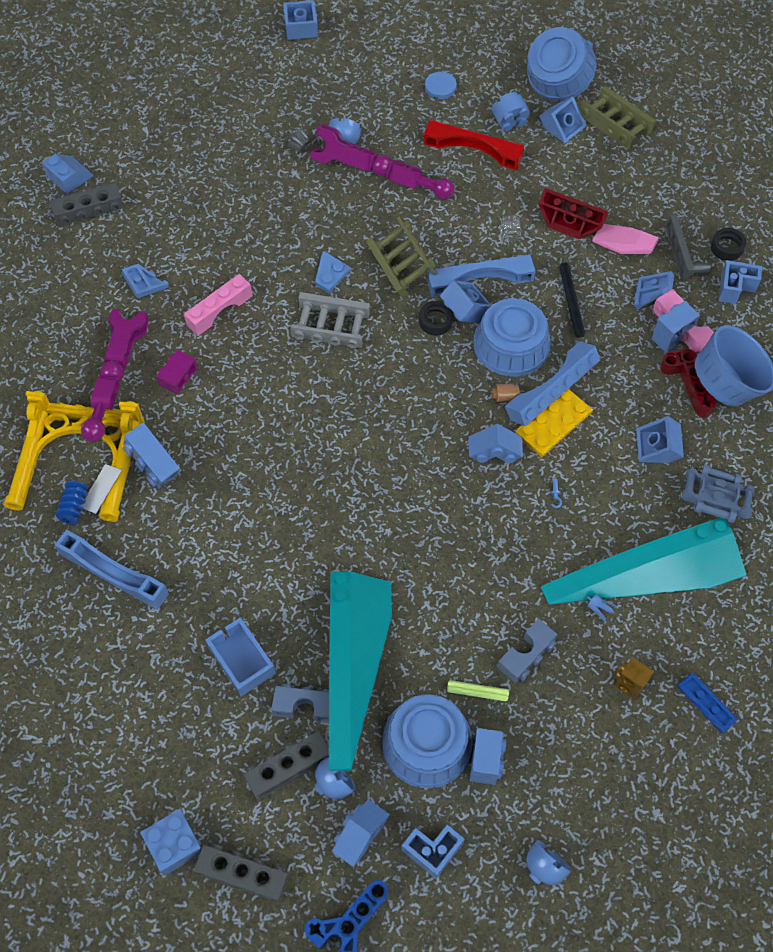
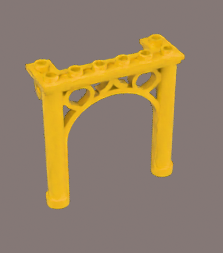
[3,391,145,522]

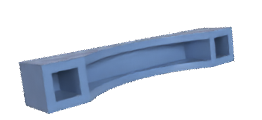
[427,255,535,297]
[505,341,600,426]
[55,529,169,610]

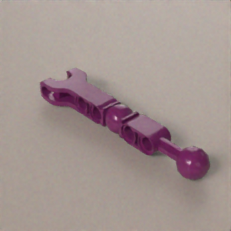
[310,124,454,200]
[81,309,149,442]

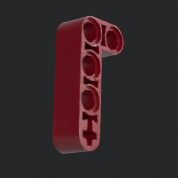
[660,349,716,418]

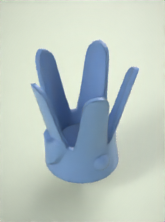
[587,594,618,622]

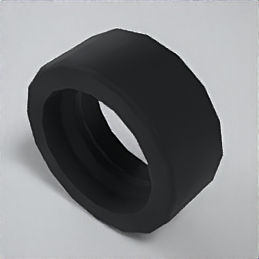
[711,228,746,261]
[419,301,453,336]

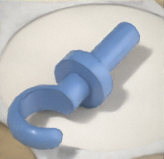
[551,479,562,508]

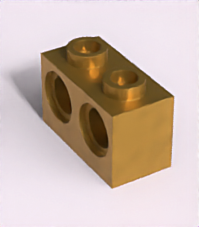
[614,657,654,700]

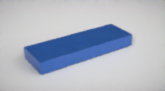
[677,672,738,734]

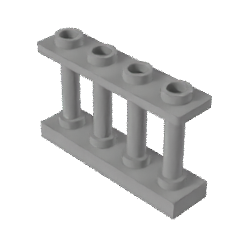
[291,292,370,348]

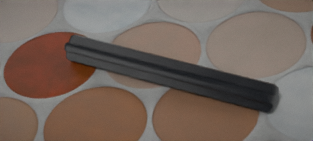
[559,262,585,338]

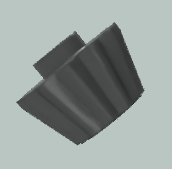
[288,128,310,152]

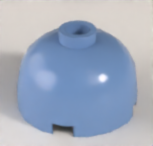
[329,118,361,144]
[315,757,356,800]
[526,840,571,885]

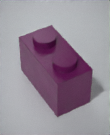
[156,349,198,395]

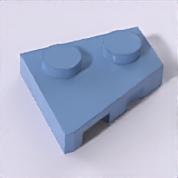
[315,251,351,293]

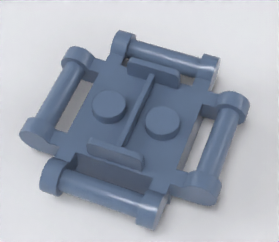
[682,464,755,523]

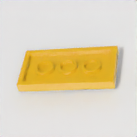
[515,389,593,457]

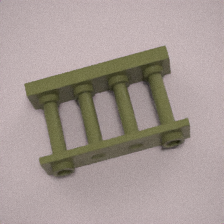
[579,86,656,149]
[366,216,438,298]

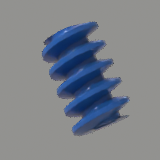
[55,480,89,525]

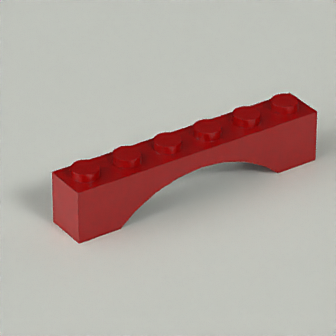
[423,120,524,170]

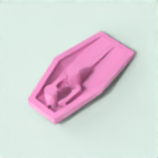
[592,224,658,254]

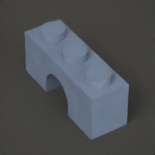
[497,618,558,684]
[271,684,329,723]

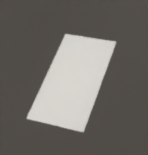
[81,464,121,514]

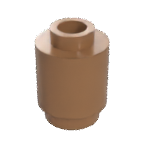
[492,383,520,403]

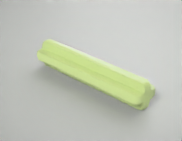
[447,680,509,701]

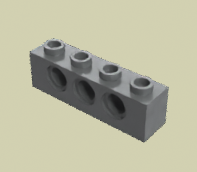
[50,182,124,226]
[243,731,329,801]
[194,844,289,903]

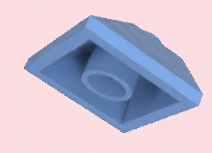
[539,97,587,143]

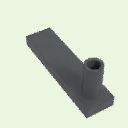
[664,215,711,281]

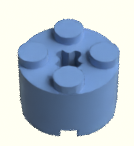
[492,92,530,132]

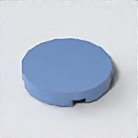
[425,72,457,99]

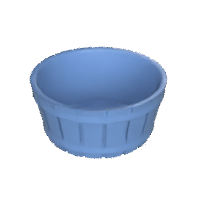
[527,27,596,102]
[473,298,550,377]
[695,325,773,406]
[382,694,473,788]

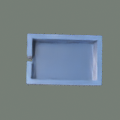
[123,423,180,489]
[205,617,276,697]

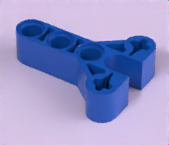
[305,880,388,952]

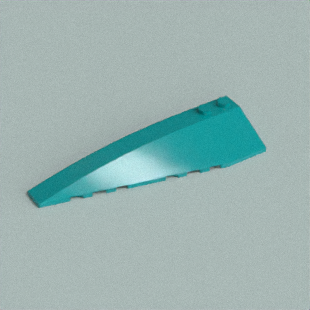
[540,517,746,605]
[329,572,392,771]

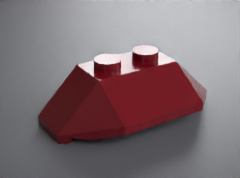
[538,188,609,239]

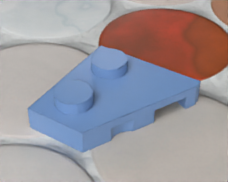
[122,264,168,298]
[634,271,674,309]

